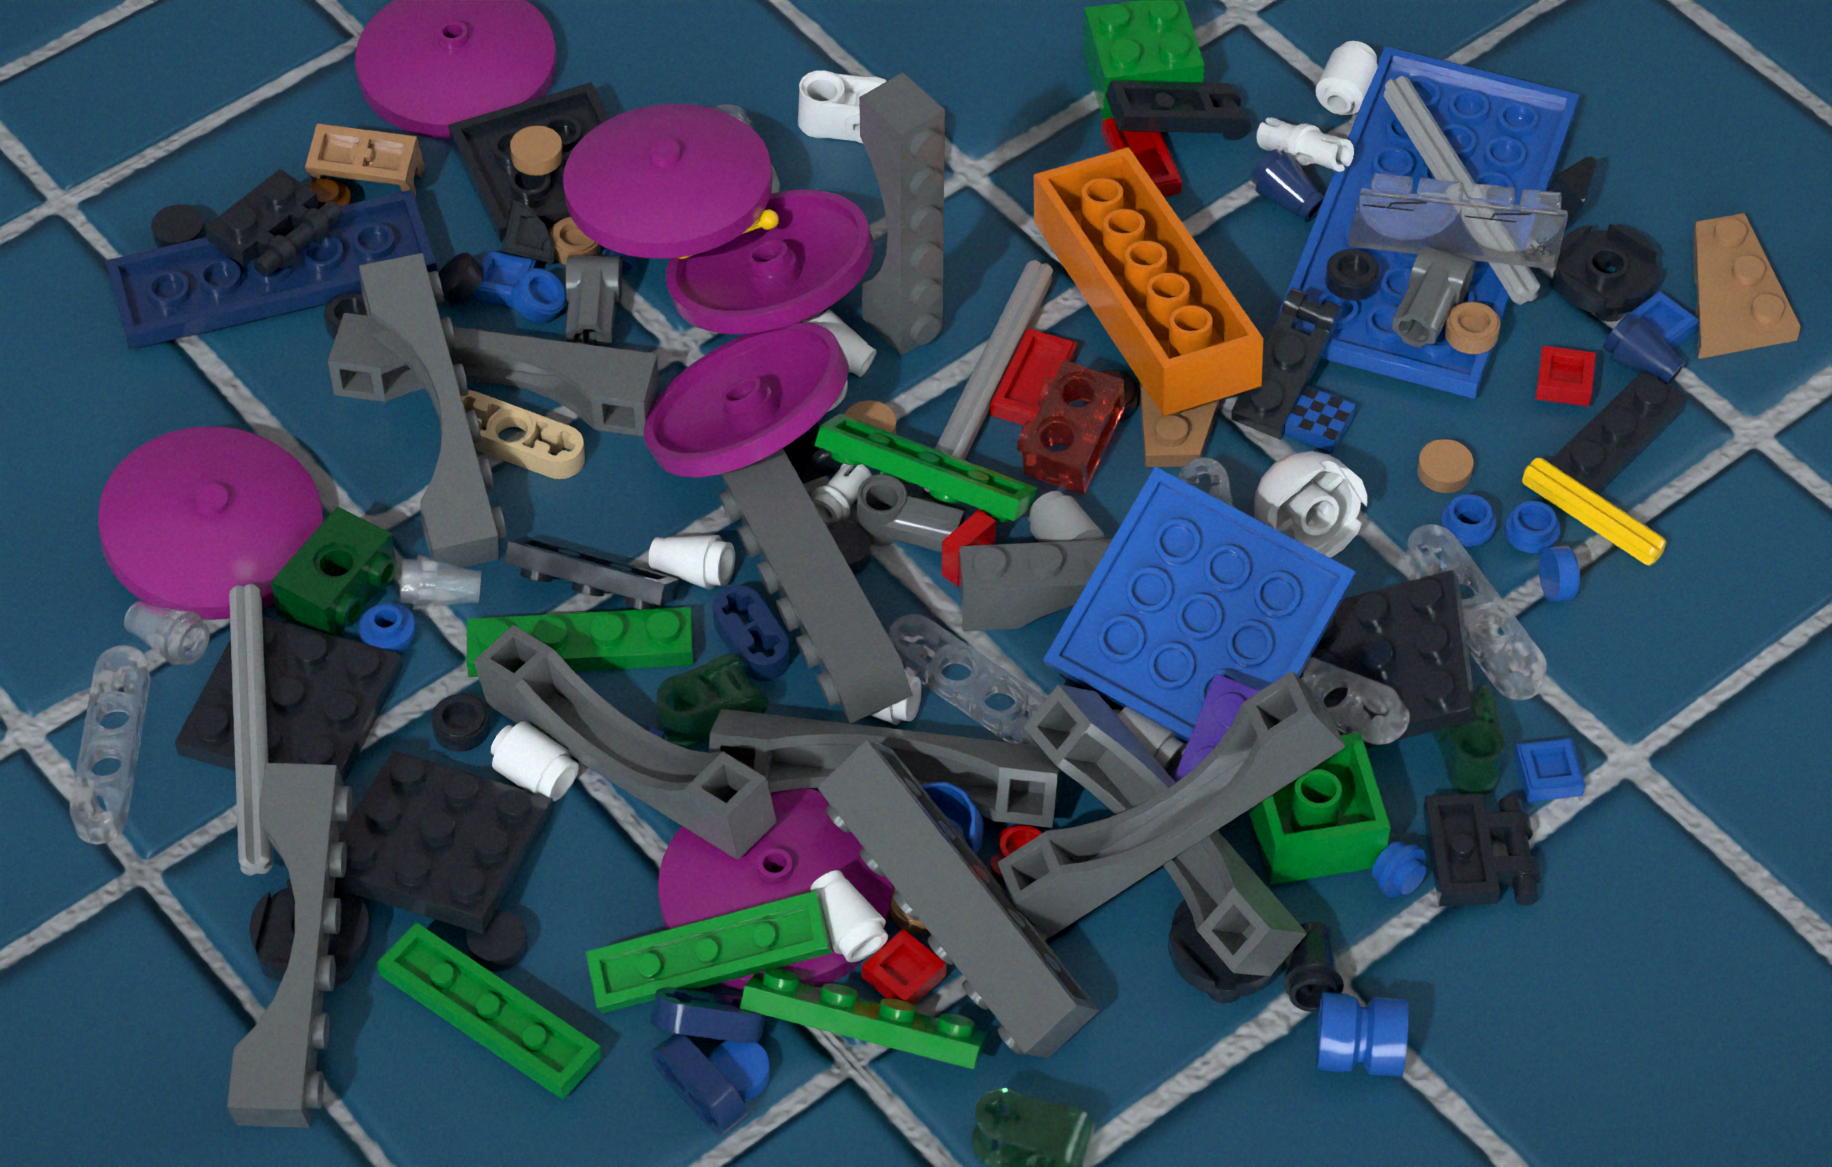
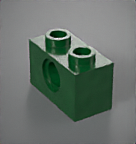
[271,506,397,636]

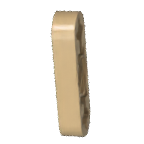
[461,390,585,479]

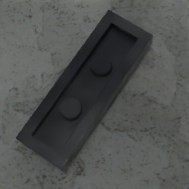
[1549,370,1687,495]
[504,536,681,610]

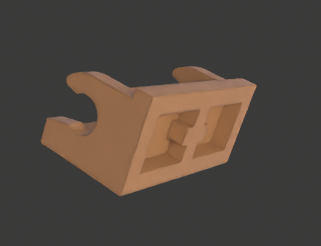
[305,123,425,197]

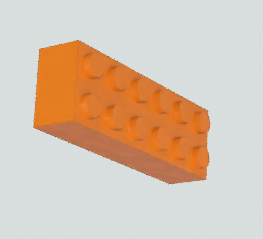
[1034,147,1264,417]

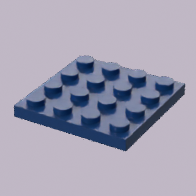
[1043,466,1356,743]

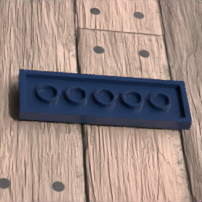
[106,190,438,350]

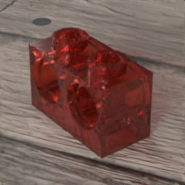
[1017,360,1125,495]

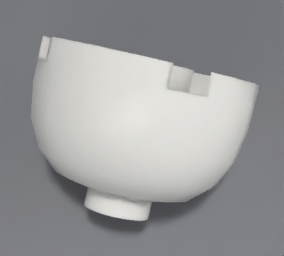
[1254,451,1367,558]

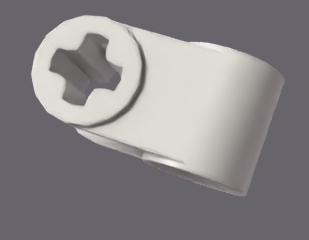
[798,70,886,143]

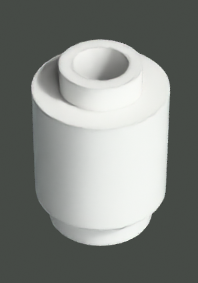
[1316,41,1378,115]
[491,721,579,802]

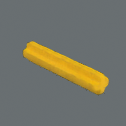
[1522,457,1666,566]

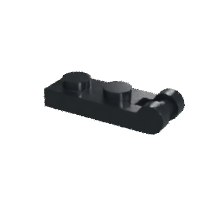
[1105,81,1251,140]
[1231,287,1342,440]

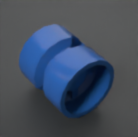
[1316,992,1409,1078]

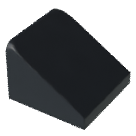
[1542,156,1597,231]
[783,419,843,484]

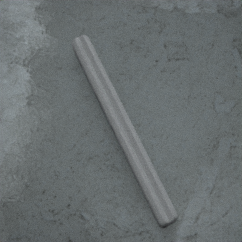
[1384,76,1540,305]
[918,260,1053,501]
[229,584,272,876]

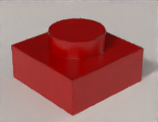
[1535,345,1596,407]
[942,509,996,587]
[862,929,946,1005]

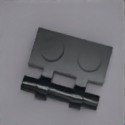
[205,169,343,277]
[1423,793,1541,907]

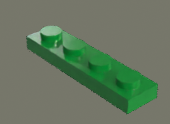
[815,414,1038,522]
[467,607,693,677]
[586,891,832,1014]
[377,922,602,1100]
[740,968,988,1069]

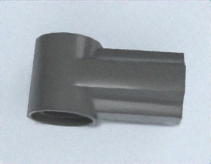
[1392,245,1475,348]
[566,255,622,347]
[856,474,967,552]

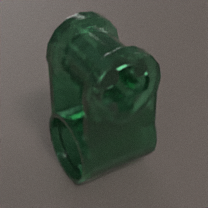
[657,653,769,749]
[1432,685,1506,795]
[971,1088,1095,1167]

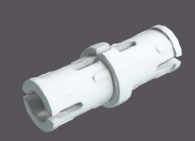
[1256,117,1354,172]

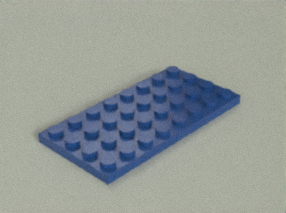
[1271,46,1580,399]

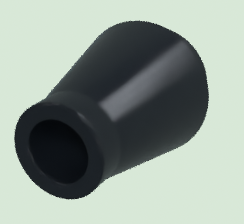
[1283,921,1344,1012]

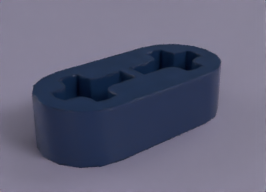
[713,585,790,681]
[650,988,766,1043]
[651,1033,747,1135]

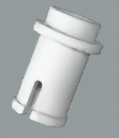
[811,464,872,526]

